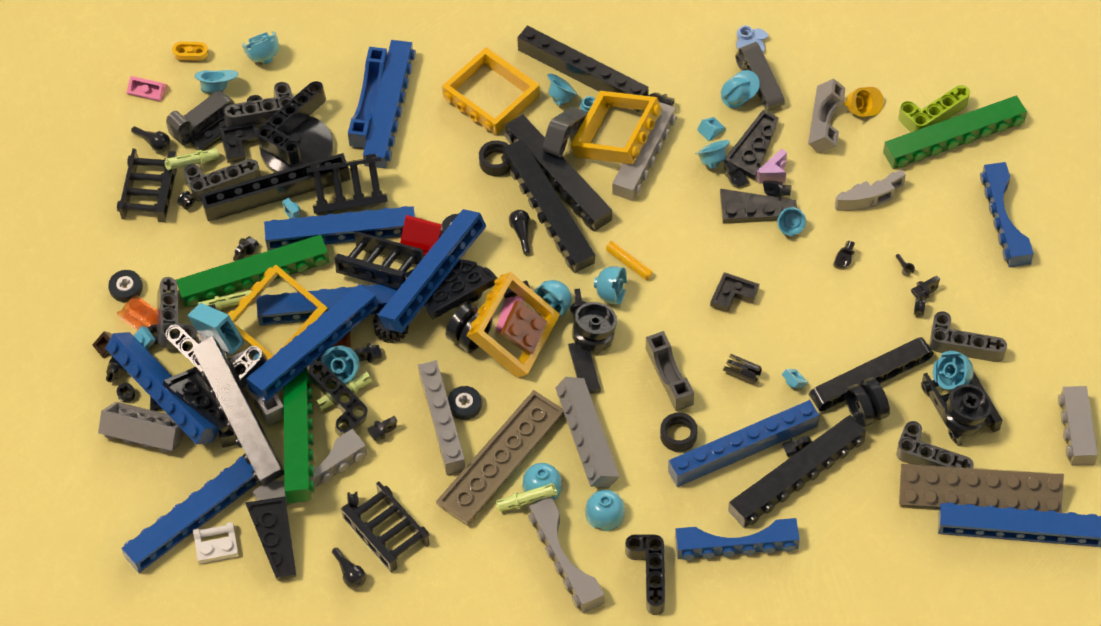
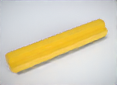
[606,241,652,280]

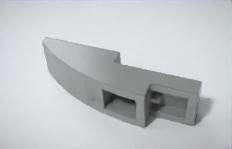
[834,170,906,211]

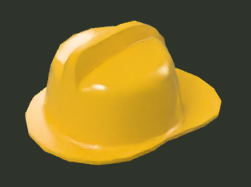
[843,87,884,117]

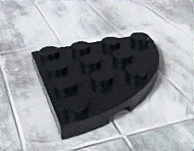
[405,259,498,320]

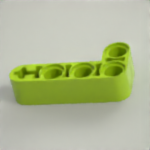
[898,85,970,132]

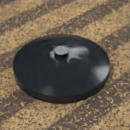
[260,116,333,173]

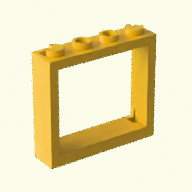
[442,47,540,135]
[570,91,662,165]
[228,265,328,360]
[466,272,560,378]

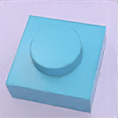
[282,198,301,218]
[134,326,156,351]
[782,369,808,388]

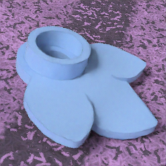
[736,25,769,52]

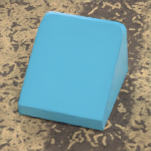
[697,117,726,141]

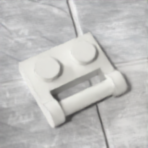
[193,522,239,564]

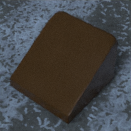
[92,331,112,358]

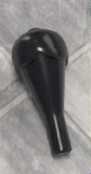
[131,126,170,153]
[509,209,531,255]
[332,547,366,589]

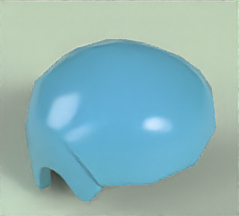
[777,207,806,236]

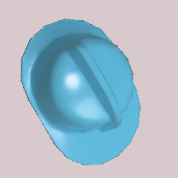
[195,70,238,94]
[721,70,760,108]
[547,73,578,106]
[695,140,730,169]

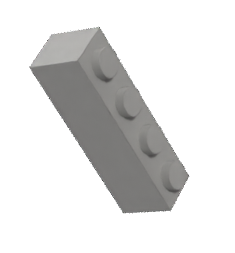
[1058,386,1098,465]

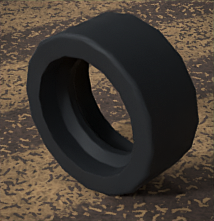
[479,140,510,176]
[660,412,698,452]

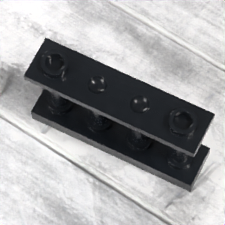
[117,148,177,223]
[307,154,388,213]
[334,231,424,290]
[921,373,1003,446]
[341,481,430,573]

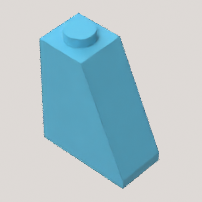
[187,303,245,355]

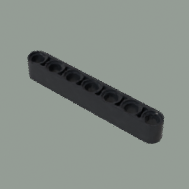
[808,337,934,411]

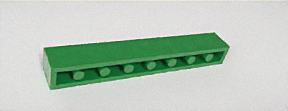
[883,95,1027,169]
[176,235,329,308]
[283,368,315,503]

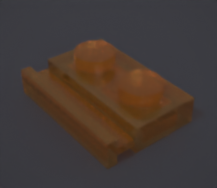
[117,295,157,331]

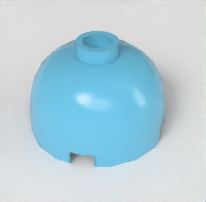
[242,32,279,64]
[594,266,627,304]
[534,280,572,318]
[320,346,360,384]
[932,351,974,390]
[522,463,562,503]
[585,490,625,531]

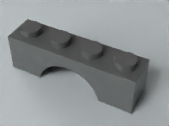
[646,331,694,411]

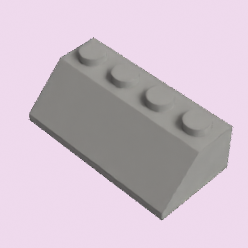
[98,402,184,452]

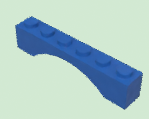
[348,47,388,148]
[980,162,1034,267]
[675,518,800,560]

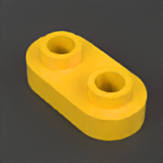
[172,41,209,60]

